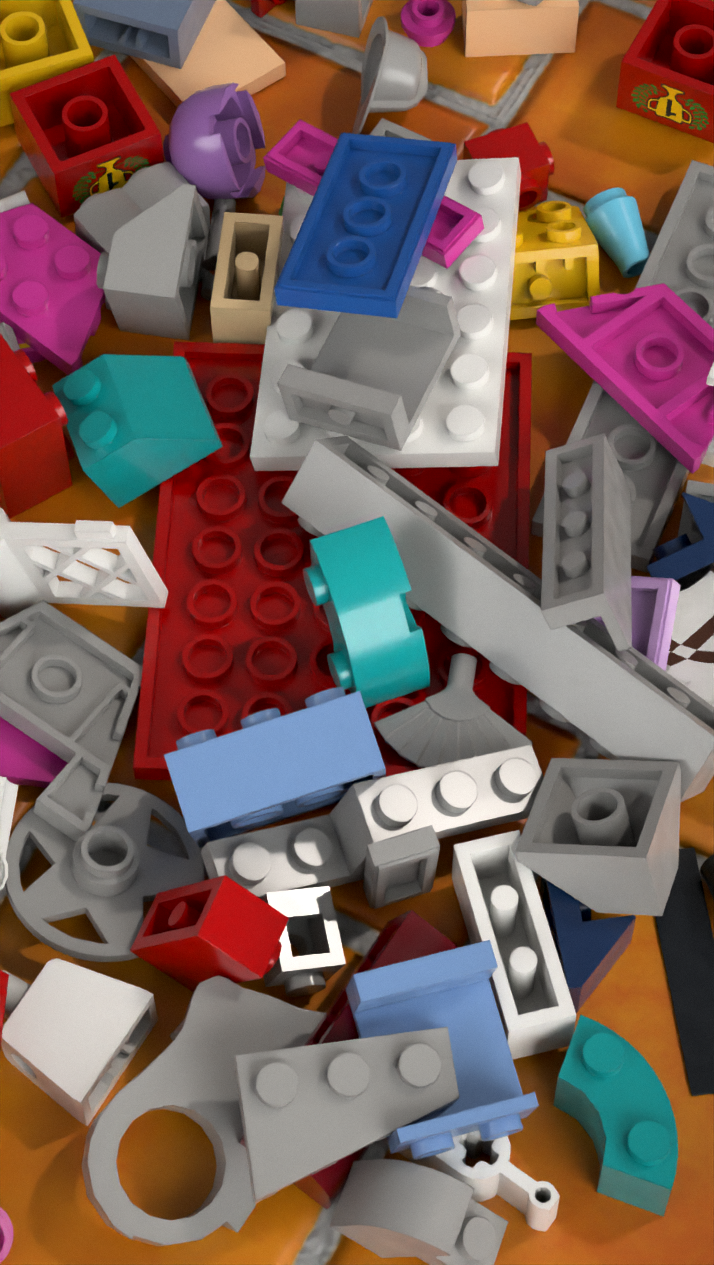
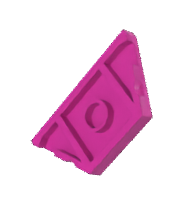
[0,203,106,375]
[536,283,714,474]

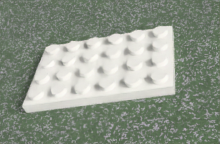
[250,157,521,471]

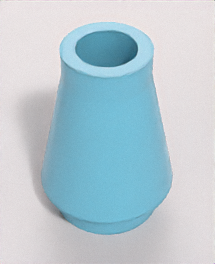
[583,187,650,278]

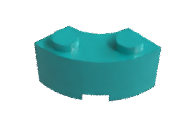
[303,516,430,708]
[553,1015,678,1217]

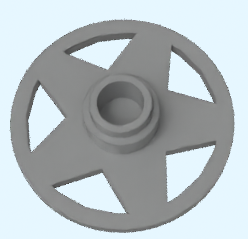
[5,783,204,962]

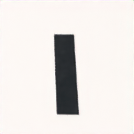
[655,847,714,1096]

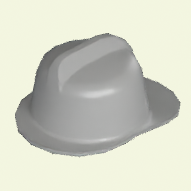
[352,16,428,134]

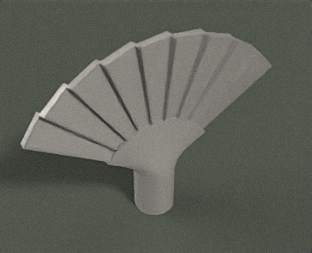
[374,653,533,768]

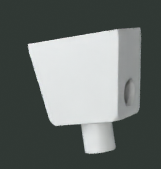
[1,958,158,1126]

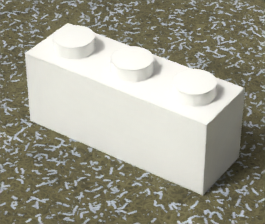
[452,830,576,1059]

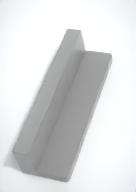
[541,433,632,651]

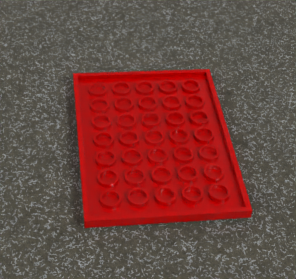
[133,341,532,781]

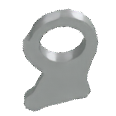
[82,975,326,1246]

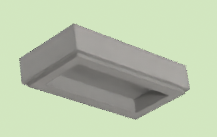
[363,825,440,909]

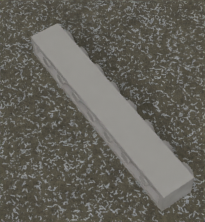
[281,436,714,803]

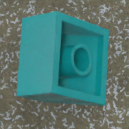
[52,354,223,508]

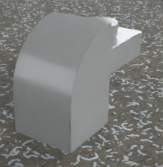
[330,1159,508,1265]

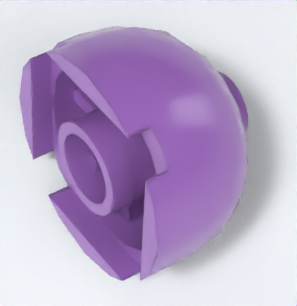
[163,82,266,200]

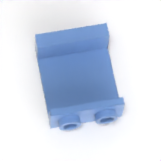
[346,940,539,1160]

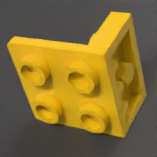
[510,201,600,320]

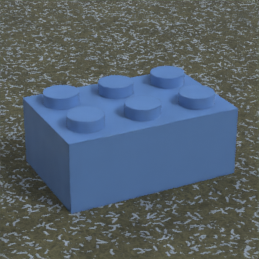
[164,687,386,848]

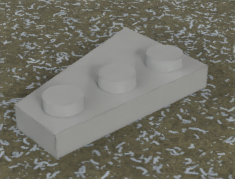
[234,1027,459,1204]

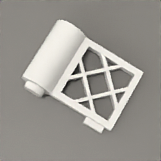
[0,508,169,619]

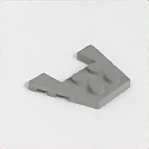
[0,600,143,842]

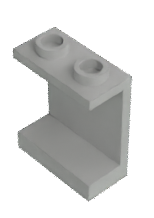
[277,286,461,451]

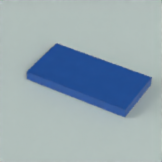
[274,133,457,318]

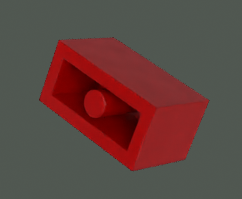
[130,875,289,992]

